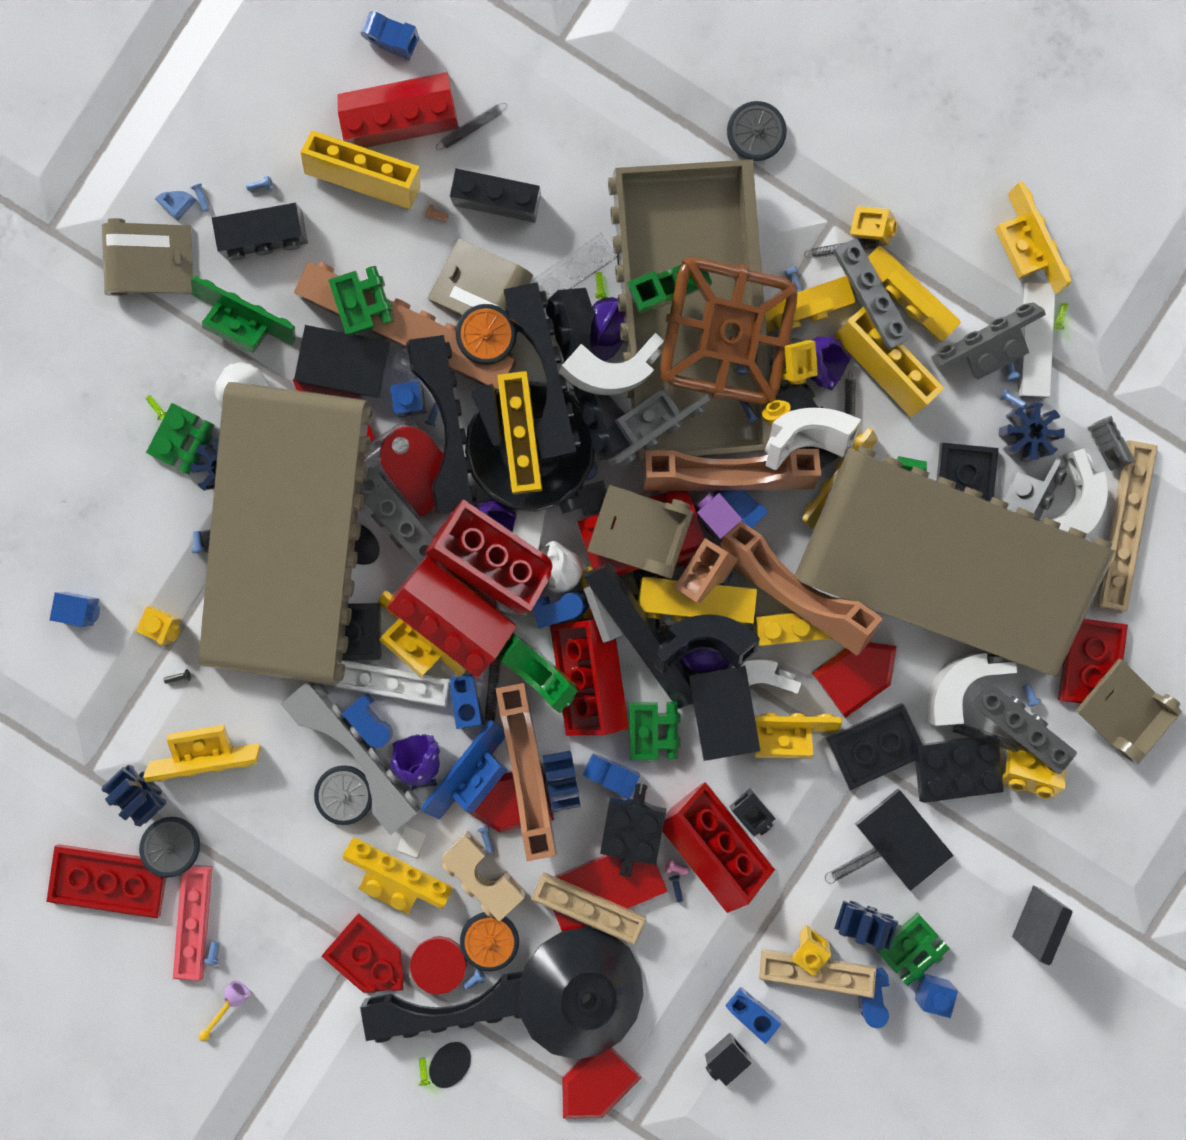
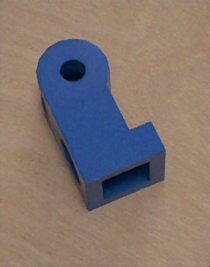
[361,11,419,61]
[713,490,769,528]
[532,591,589,629]
[450,674,484,729]
[342,693,393,748]
[582,753,640,799]
[858,967,889,1028]
[726,987,782,1044]

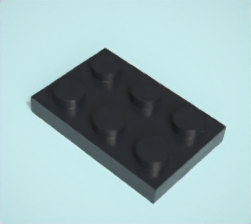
[914,735,1004,803]

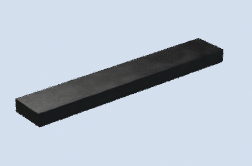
[583,562,693,709]

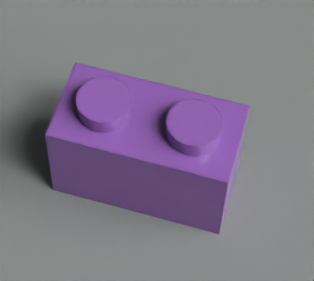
[695,493,742,540]

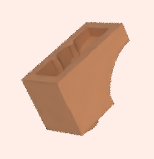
[674,538,738,604]

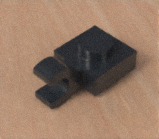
[560,480,607,516]

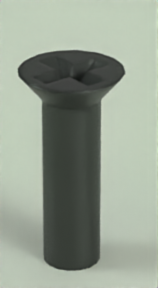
[163,669,191,684]

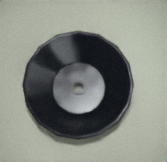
[465,381,595,512]
[517,927,644,1060]

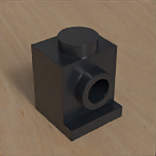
[729,788,776,837]

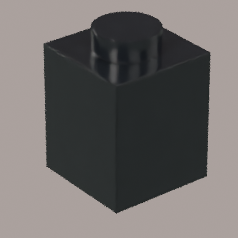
[705,1033,752,1086]

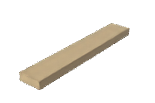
[1096,440,1158,612]

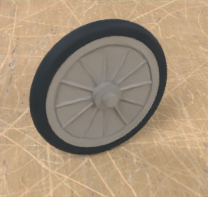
[314,765,372,825]

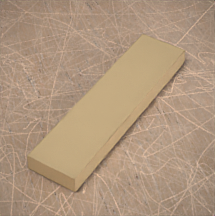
[531,872,646,945]
[759,949,877,998]

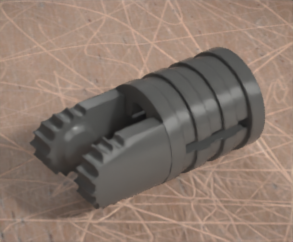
[1087,416,1134,471]

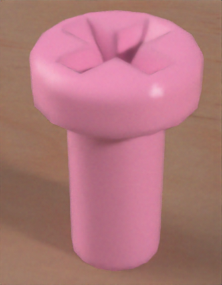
[665,859,689,876]

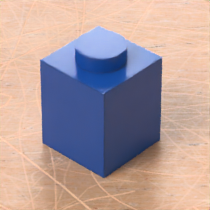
[390,381,427,418]
[49,592,100,627]
[915,973,958,1019]

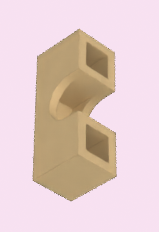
[440,831,526,921]

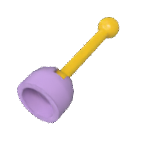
[198,981,250,1042]

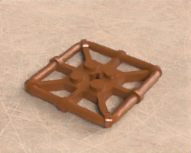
[659,257,799,404]

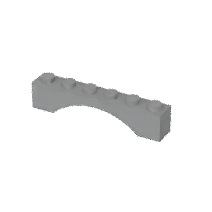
[281,682,421,835]

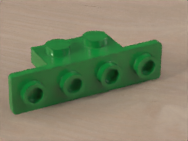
[191,276,295,353]

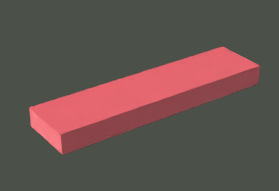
[173,865,213,981]

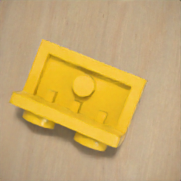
[1002,743,1066,799]

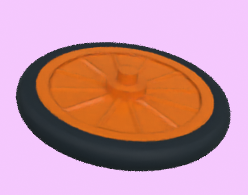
[456,304,517,365]
[460,912,519,972]

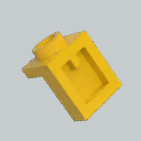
[850,206,898,245]
[782,340,818,384]
[136,606,181,646]
[792,925,831,976]

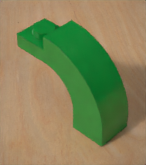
[497,632,578,713]

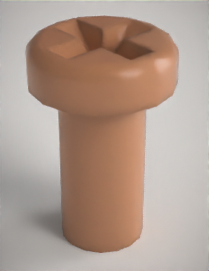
[425,204,449,223]

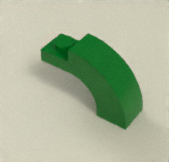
[627,256,713,313]

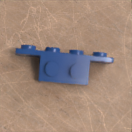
[421,720,507,819]

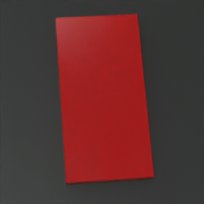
[46,844,166,919]
[553,855,668,931]

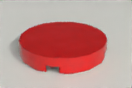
[410,936,467,995]

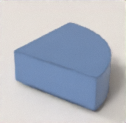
[155,191,197,220]

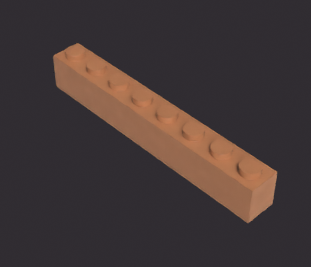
[294,261,516,390]

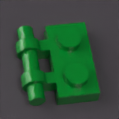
[328,266,394,337]
[146,403,215,475]
[629,701,681,760]
[875,912,950,986]

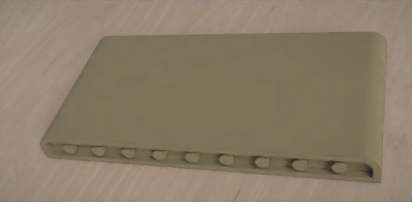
[608,159,772,461]
[199,382,373,686]
[795,446,1116,676]

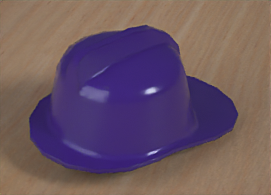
[590,297,624,361]

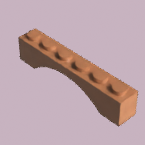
[642,449,821,491]
[720,521,883,656]
[496,683,557,861]

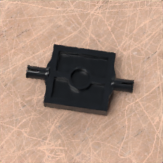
[600,783,667,878]

